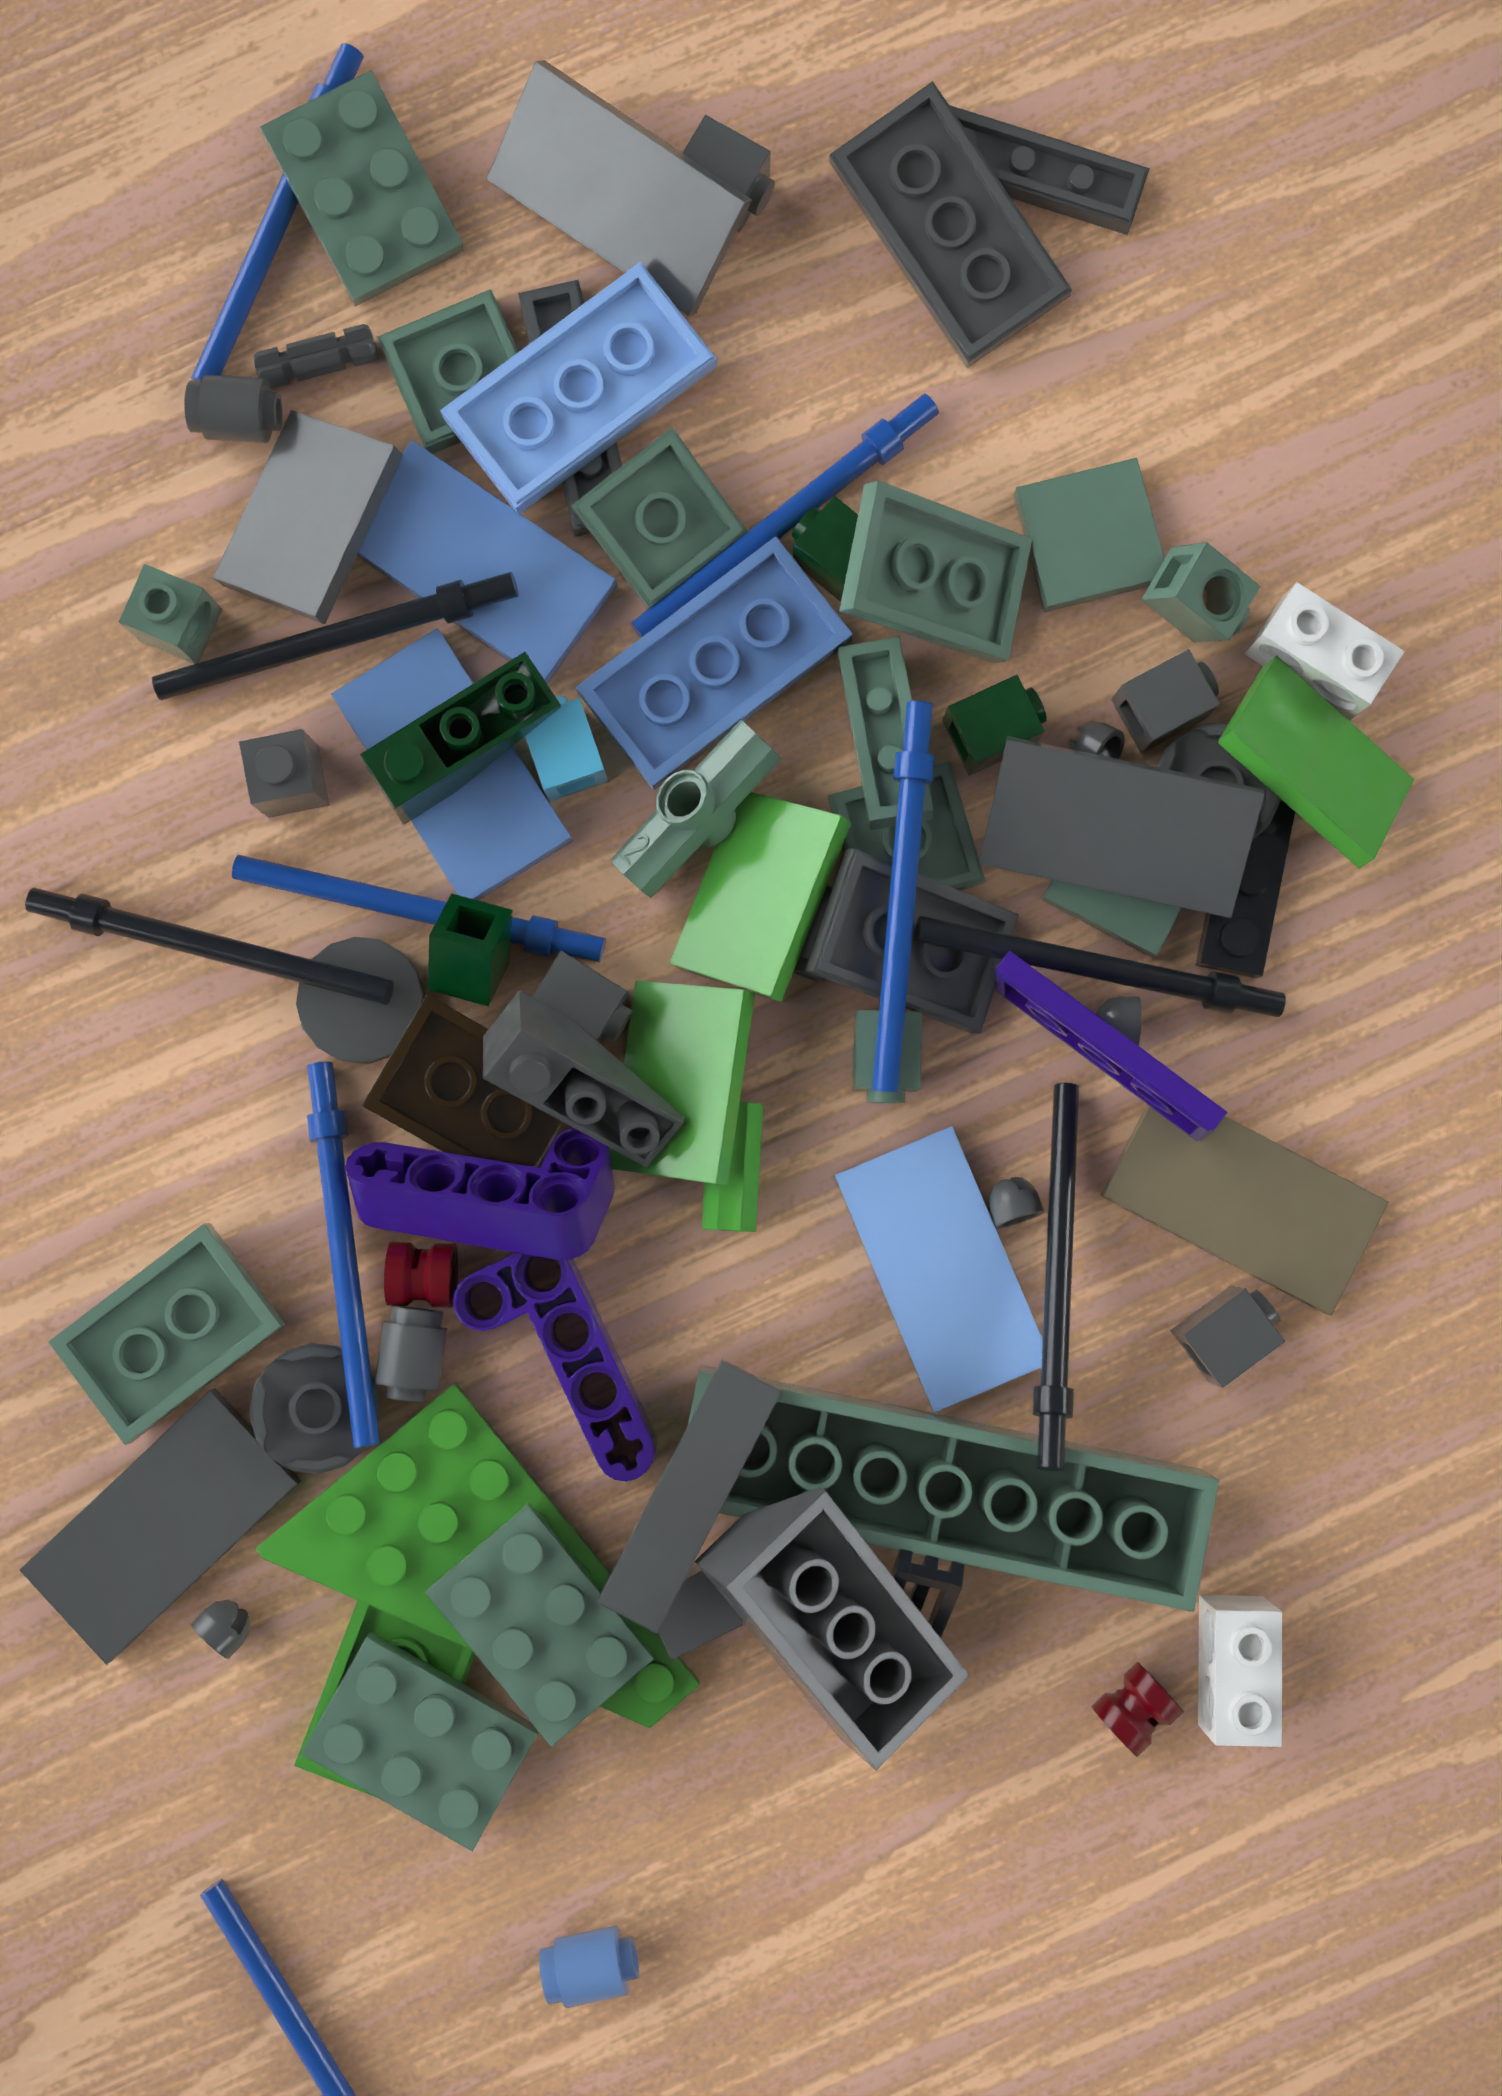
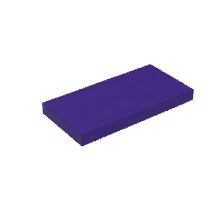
[995,950,1228,1141]

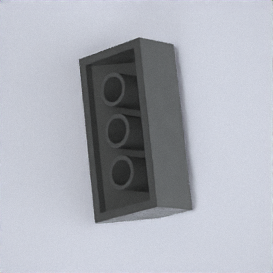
[694,1487,970,1771]

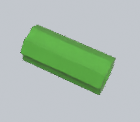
[702,1102,763,1232]

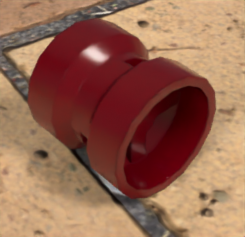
[384,1242,458,1308]
[1091,1662,1184,1757]

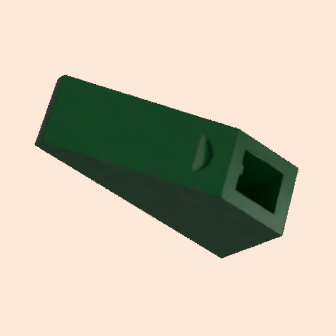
[359,652,561,825]

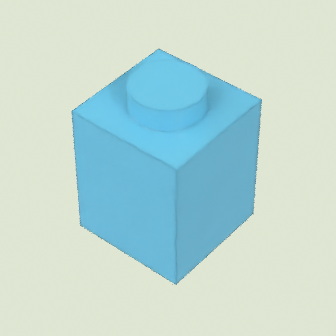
[525,696,608,802]

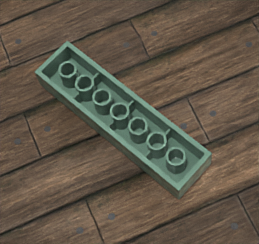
[688,1365,1219,1612]

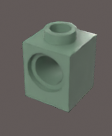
[1141,542,1260,642]
[119,564,222,664]
[853,1010,922,1103]

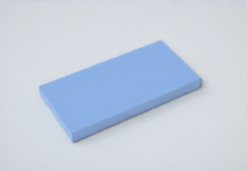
[440,262,717,515]
[834,1126,1043,1413]

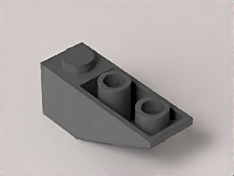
[483,990,685,1168]

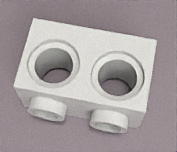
[1244,582,1405,721]
[1198,1595,1282,1747]

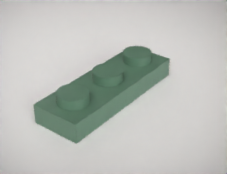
[837,636,934,830]

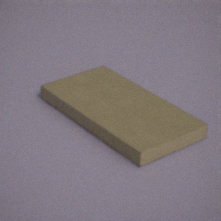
[1100,1105,1389,1316]

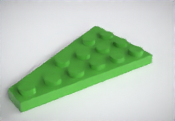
[255,1383,700,1728]

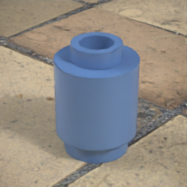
[539,1925,639,2008]

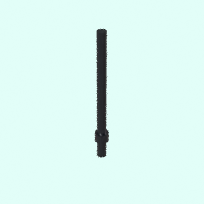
[152,572,519,700]
[25,887,394,1005]
[914,916,1286,1017]
[1033,1083,1079,1471]

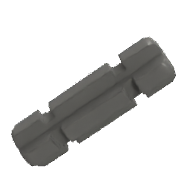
[254,324,378,389]

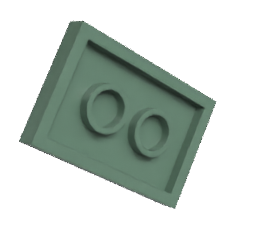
[260,70,463,307]
[839,480,1032,663]
[48,1223,286,1445]
[425,1503,654,1748]
[301,1632,538,1852]

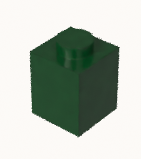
[791,495,858,602]
[942,674,1047,776]
[428,893,513,1007]

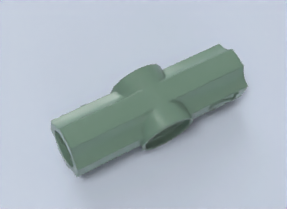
[611,720,782,898]

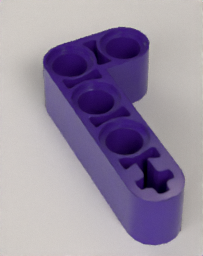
[345,1128,615,1260]
[453,1253,657,1482]

